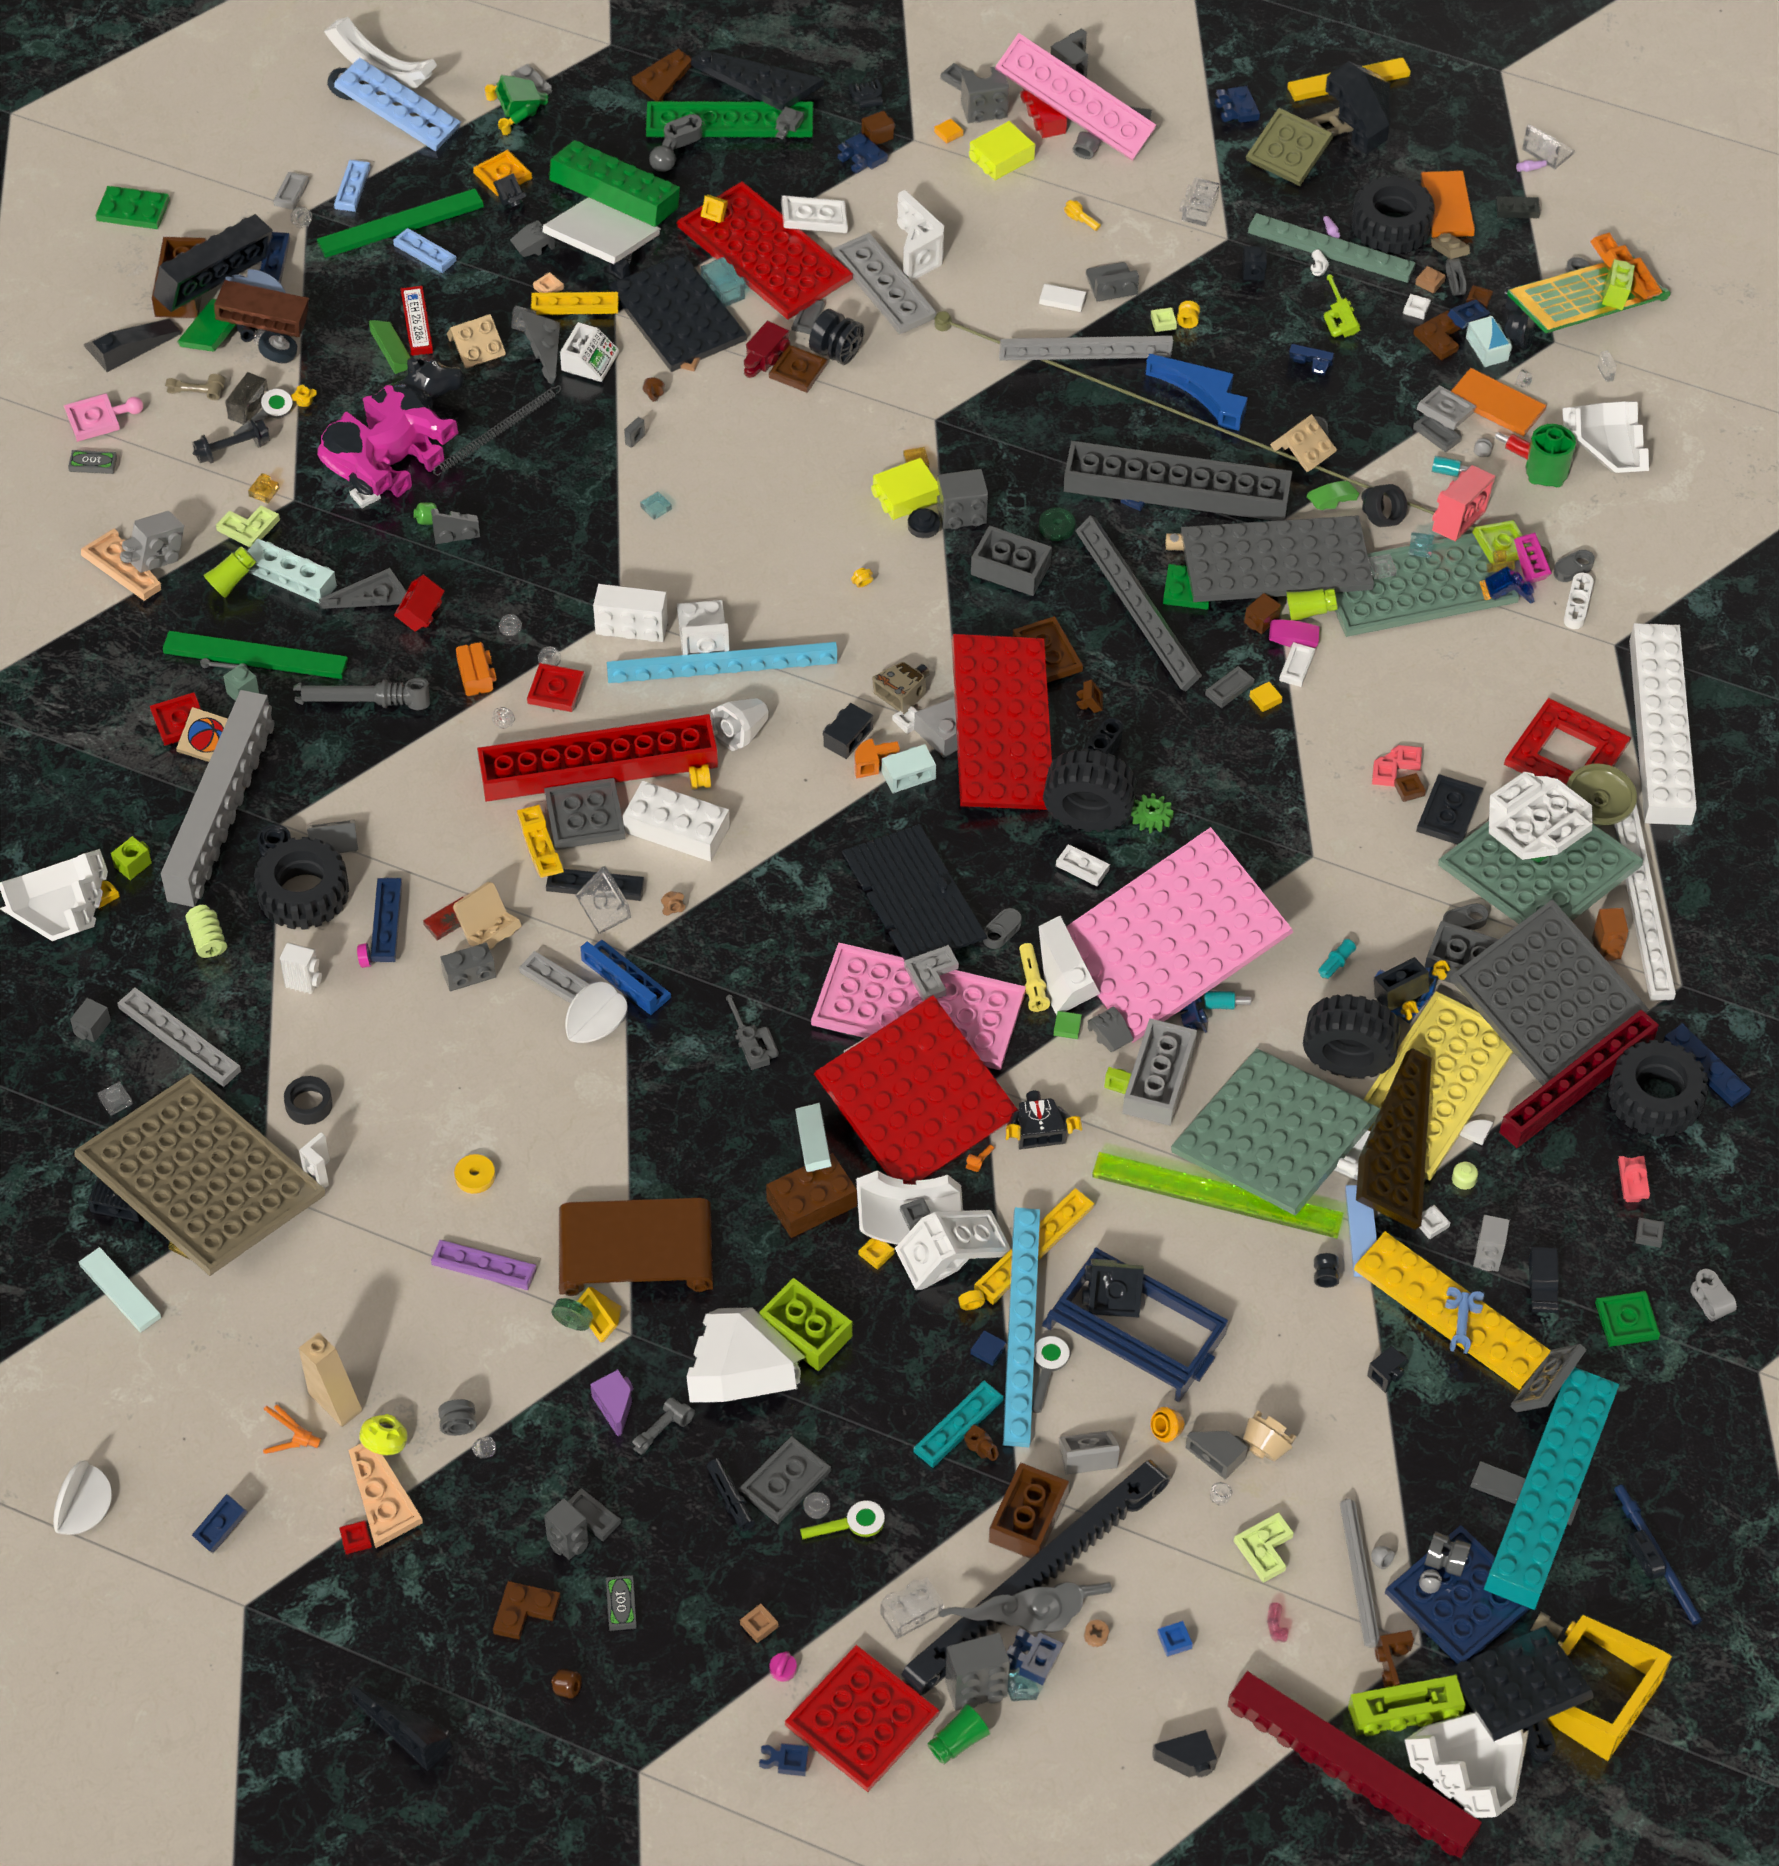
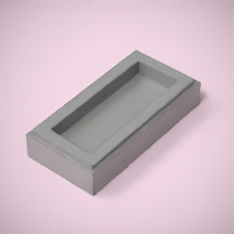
[273,172,309,210]

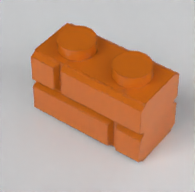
[456,642,496,696]

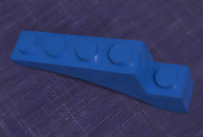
[1146,354,1248,431]

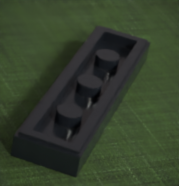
[546,869,644,901]

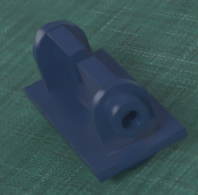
[1180,997,1208,1033]

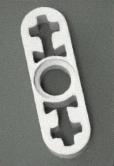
[1564,573,1593,629]

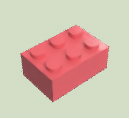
[1432,465,1495,541]

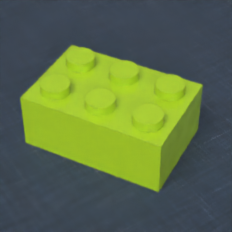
[759,1278,852,1371]

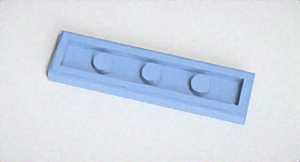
[1345,1185,1377,1277]

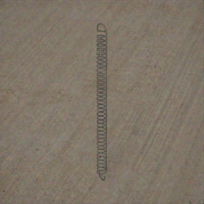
[434,385,561,475]

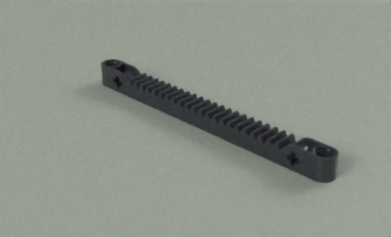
[901,1459,1171,1695]

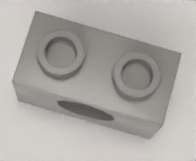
[1473,1215,1509,1272]

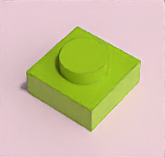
[1104,1067,1131,1094]

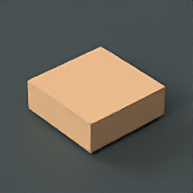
[533,272,564,293]

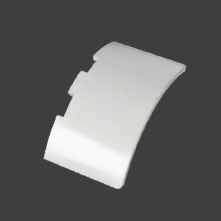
[856,1170,963,1244]

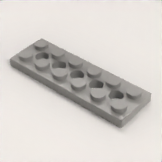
[833,233,936,334]

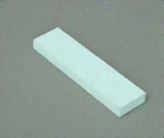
[795,1103,831,1172]
[79,1247,161,1333]

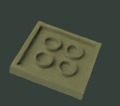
[1246,108,1333,186]

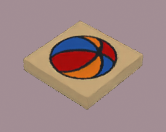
[176,707,228,762]

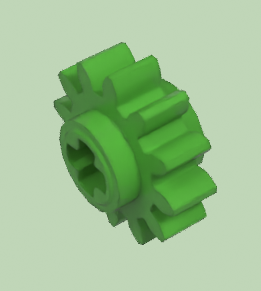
[1131,793,1173,833]

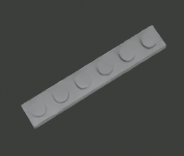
[118,988,241,1087]

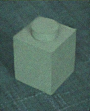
[223,663,259,701]

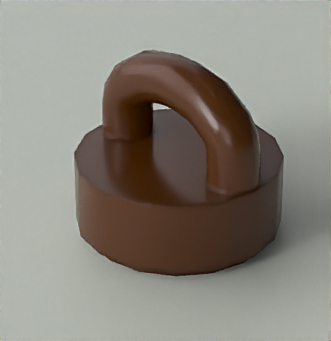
[642,377,665,402]

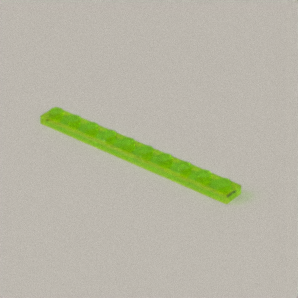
[1092,1152,1344,1239]

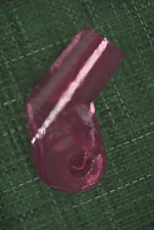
[1267,1602,1289,1642]

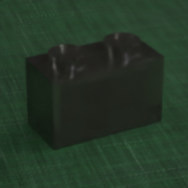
[225,372,268,424]

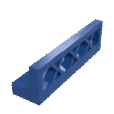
[580,939,671,1015]

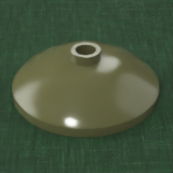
[1566,764,1637,825]

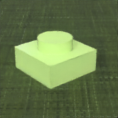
[1150,308,1177,332]

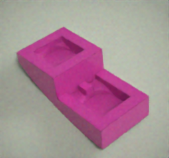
[1269,620,1319,648]

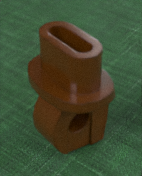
[964,1425,999,1461]

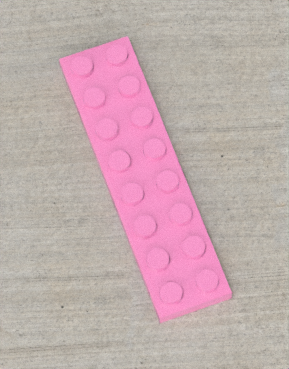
[995,33,1156,161]

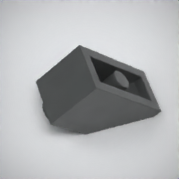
[1185,1431,1248,1480]

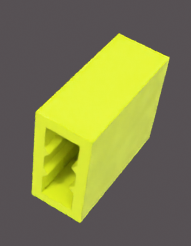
[969,121,1035,180]
[871,458,940,520]

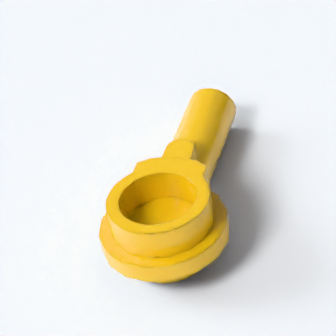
[1064,200,1101,231]

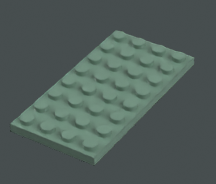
[1335,533,1519,637]

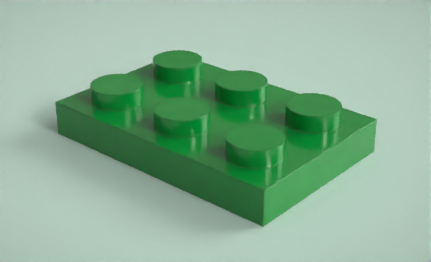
[95,186,170,230]

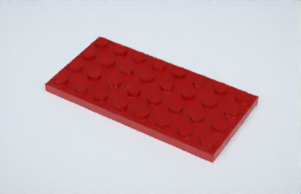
[677,182,853,320]
[952,634,1052,810]

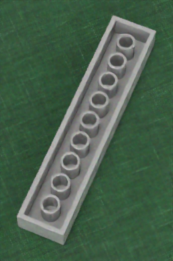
[161,690,274,907]

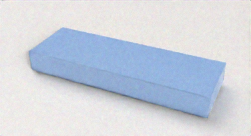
[334,160,370,212]
[393,228,456,273]

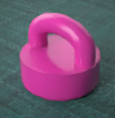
[770,1651,797,1682]

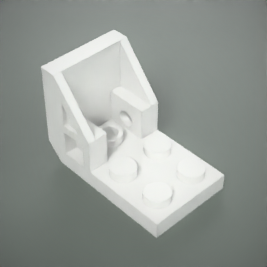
[897,190,944,282]
[677,600,729,655]
[895,1210,1011,1290]

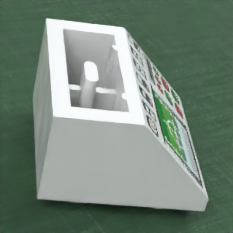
[560,322,619,382]

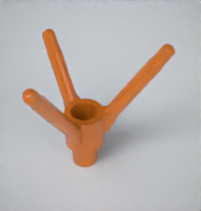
[263,1405,321,1454]

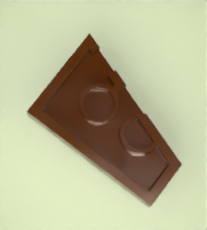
[632,49,691,102]

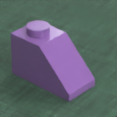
[591,1370,633,1436]

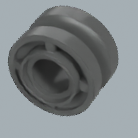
[438,1399,477,1436]

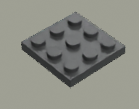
[544,778,626,850]

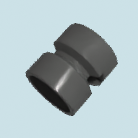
[1425,1532,1471,1577]

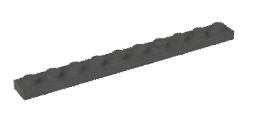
[1076,515,1202,691]

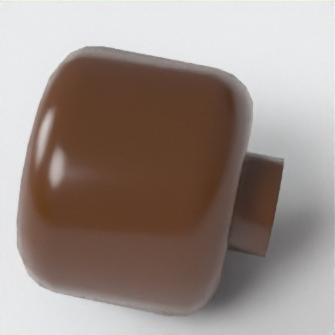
[552,1669,582,1698]

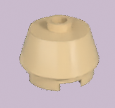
[1243,1411,1296,1461]

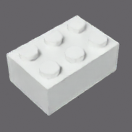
[593,584,668,642]

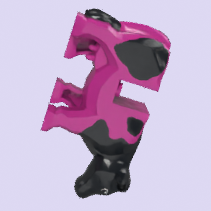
[318,357,464,497]

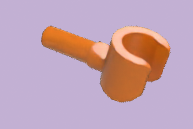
[965,1145,994,1172]

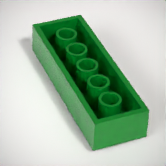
[550,140,680,227]

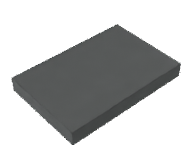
[1511,1344,1586,1412]
[739,1436,831,1524]

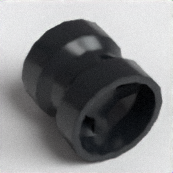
[1314,1253,1340,1288]

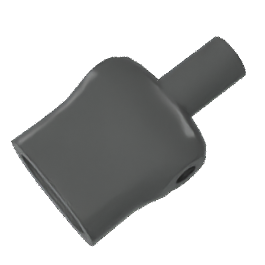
[1073,131,1101,159]

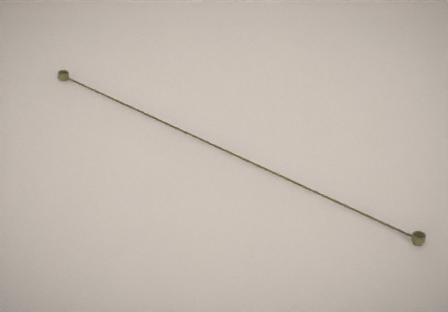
[934,311,1550,565]

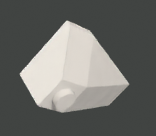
[1039,916,1100,1015]

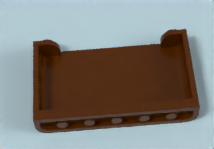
[559,1198,713,1296]

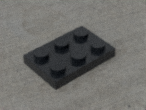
[1416,774,1483,845]

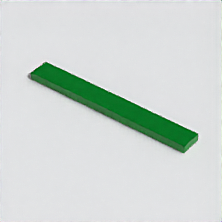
[317,189,483,258]
[163,631,348,679]

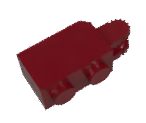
[744,320,790,378]

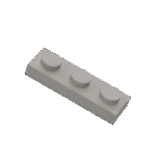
[519,951,589,1003]

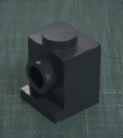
[1367,1346,1409,1393]

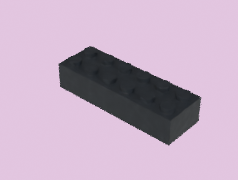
[153,214,273,312]

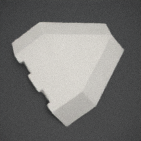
[1563,401,1649,473]
[0,849,108,941]
[687,1308,805,1402]
[1405,1712,1528,1818]

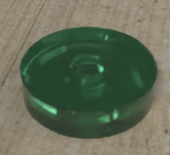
[1039,508,1075,541]
[551,1298,593,1331]

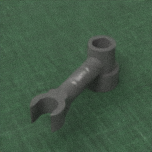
[632,1397,695,1455]

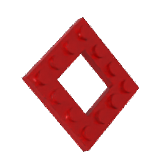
[1504,698,1631,785]

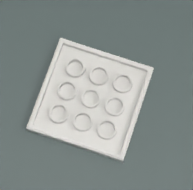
[543,197,660,264]

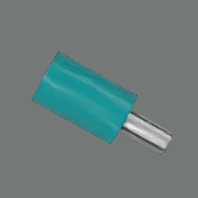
[1432,456,1469,477]
[1204,990,1252,1010]

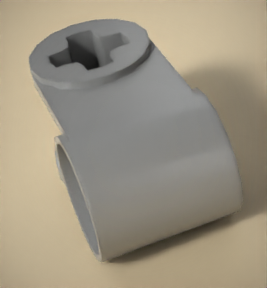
[1691,1269,1737,1321]

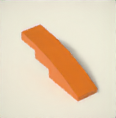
[1590,232,1662,299]

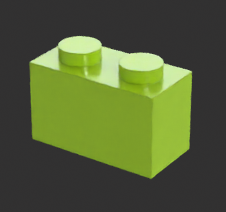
[1602,259,1635,310]

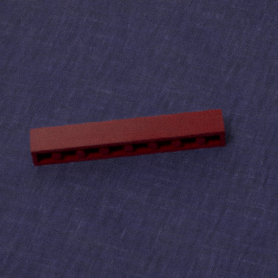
[1499,1010,1659,1148]

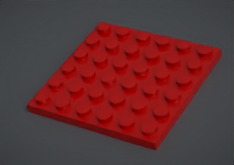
[814,995,1018,1185]

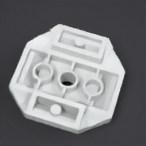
[1489,772,1592,863]

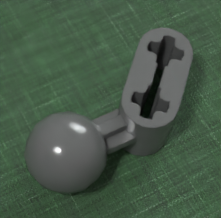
[649,114,703,172]

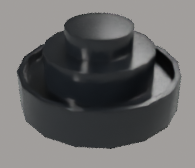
[907,508,940,538]

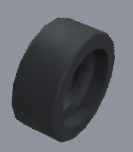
[1365,484,1408,527]
[284,1076,332,1125]

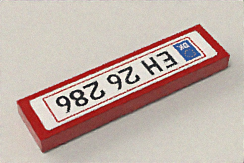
[401,286,433,356]

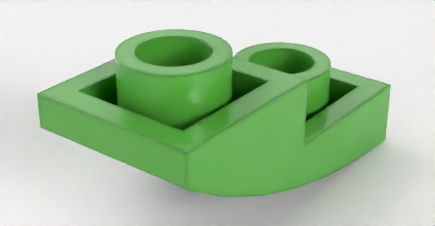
[1307,481,1359,510]

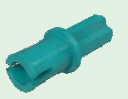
[1318,939,1356,979]

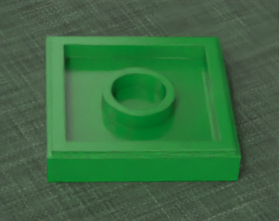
[1595,1291,1660,1347]

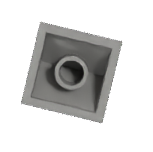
[1059,1430,1120,1475]

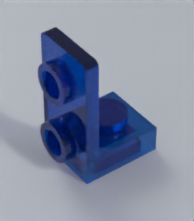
[1485,566,1535,604]

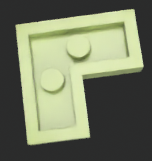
[216,505,280,547]
[1234,1513,1294,1583]

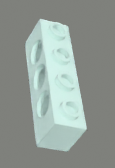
[248,539,337,603]

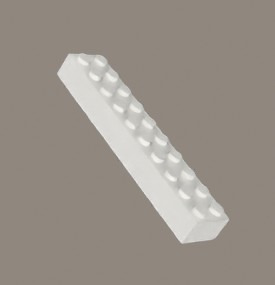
[1630,623,1696,825]

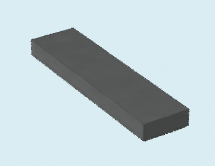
[1471,1461,1580,1525]

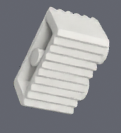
[280,943,322,994]

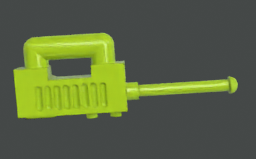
[1324,274,1360,337]

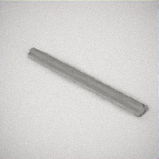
[1340,1499,1379,1648]

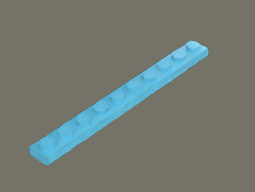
[607,642,837,683]
[1003,1207,1040,1448]

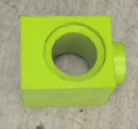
[111,836,151,880]

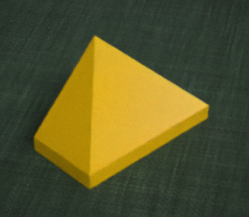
[574,1287,621,1342]

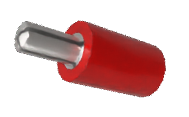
[1495,432,1530,460]

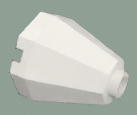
[711,698,768,751]

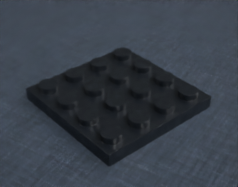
[1448,1626,1594,1741]

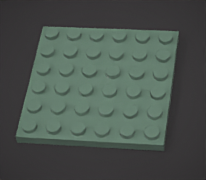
[1438,821,1643,924]
[1171,1048,1380,1216]

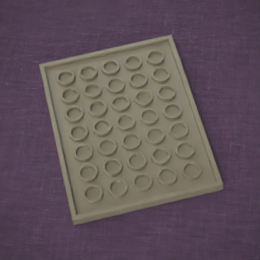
[75,1073,325,1276]

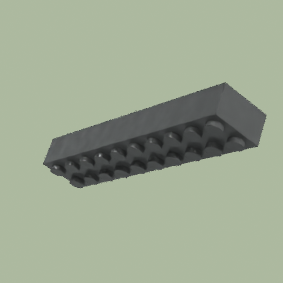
[1064,441,1292,521]

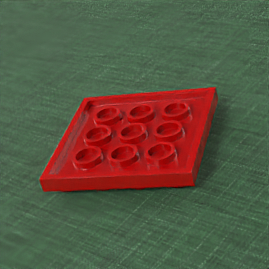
[785,1645,939,1792]

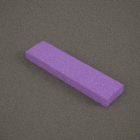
[431,1240,536,1290]

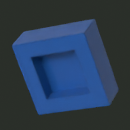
[1157,1621,1193,1657]

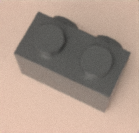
[440,942,496,992]
[544,1498,589,1560]

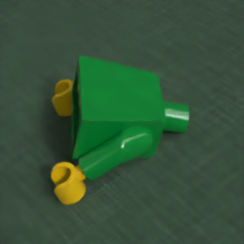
[484,75,548,135]

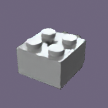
[120,510,184,573]

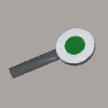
[233,389,292,435]
[1032,1336,1069,1413]

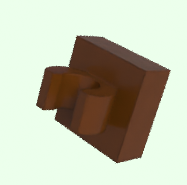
[1076,680,1103,713]

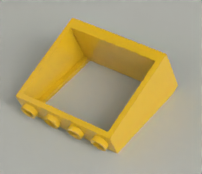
[1546,1615,1672,1761]

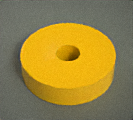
[454,1154,495,1194]

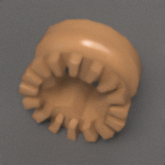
[1084,1620,1109,1647]

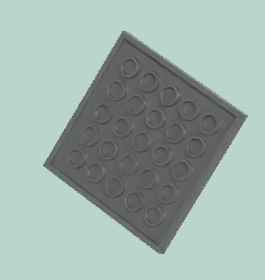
[1449,899,1649,1086]

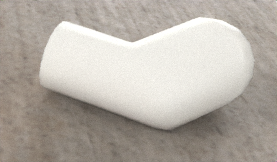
[1311,249,1329,276]

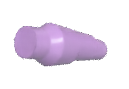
[1516,160,1547,172]
[1323,216,1340,238]

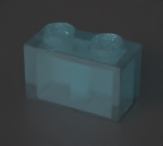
[701,257,746,307]

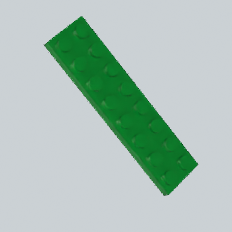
[646,102,813,137]

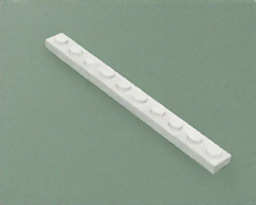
[1614,805,1676,1001]

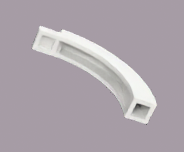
[324,17,437,88]

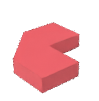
[1372,745,1422,787]

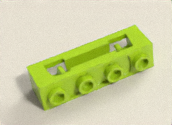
[1348,1675,1465,1736]

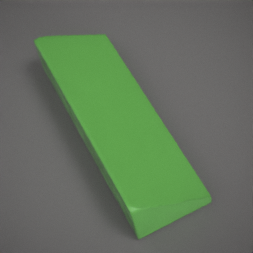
[369,320,410,374]

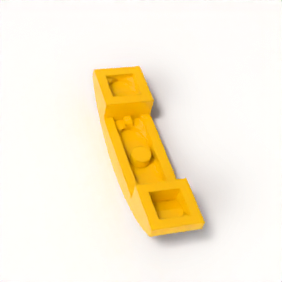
[517,805,564,878]

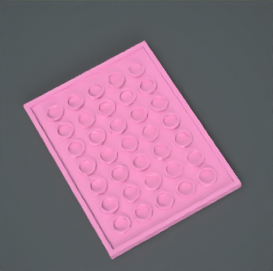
[1066,827,1293,1043]

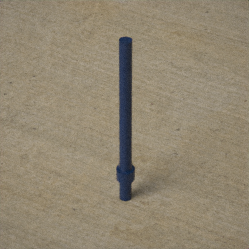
[1614,1484,1702,1625]

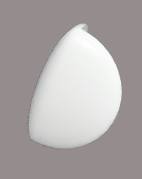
[565,982,627,1043]
[53,1460,112,1535]

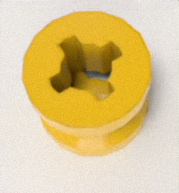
[1177,301,1200,328]
[689,764,711,790]

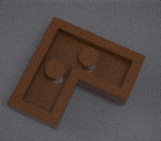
[1414,310,1460,360]
[493,1581,560,1640]

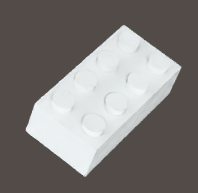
[623,781,730,862]

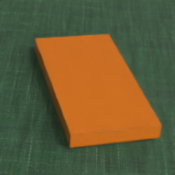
[1421,171,1475,237]
[1451,368,1546,437]

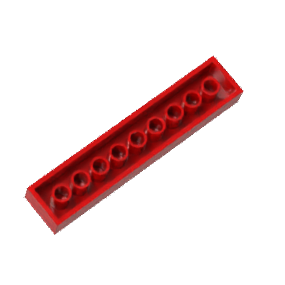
[477,714,718,802]

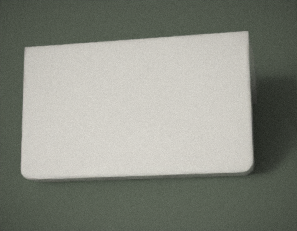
[299,1132,330,1188]

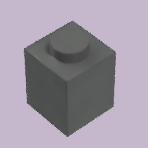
[70,998,111,1042]

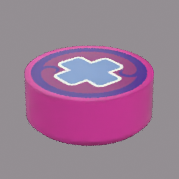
[357,943,372,968]

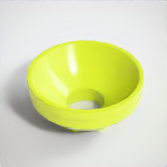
[359,1414,408,1455]

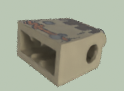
[872,662,930,715]

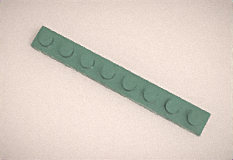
[1248,213,1416,283]

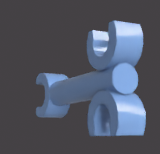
[1445,1287,1484,1354]

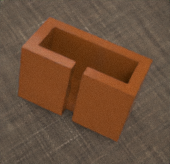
[1592,908,1629,961]

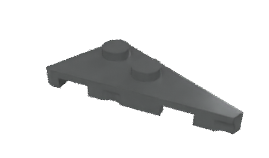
[518,310,560,384]
[319,568,406,609]

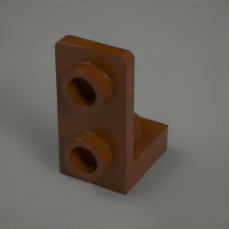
[1374,1630,1414,1687]

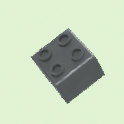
[961,67,1009,123]
[937,469,988,529]

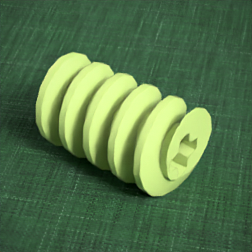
[185,905,227,958]

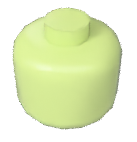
[1452,1162,1478,1190]

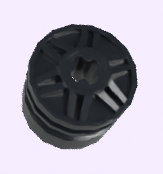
[809,308,864,365]

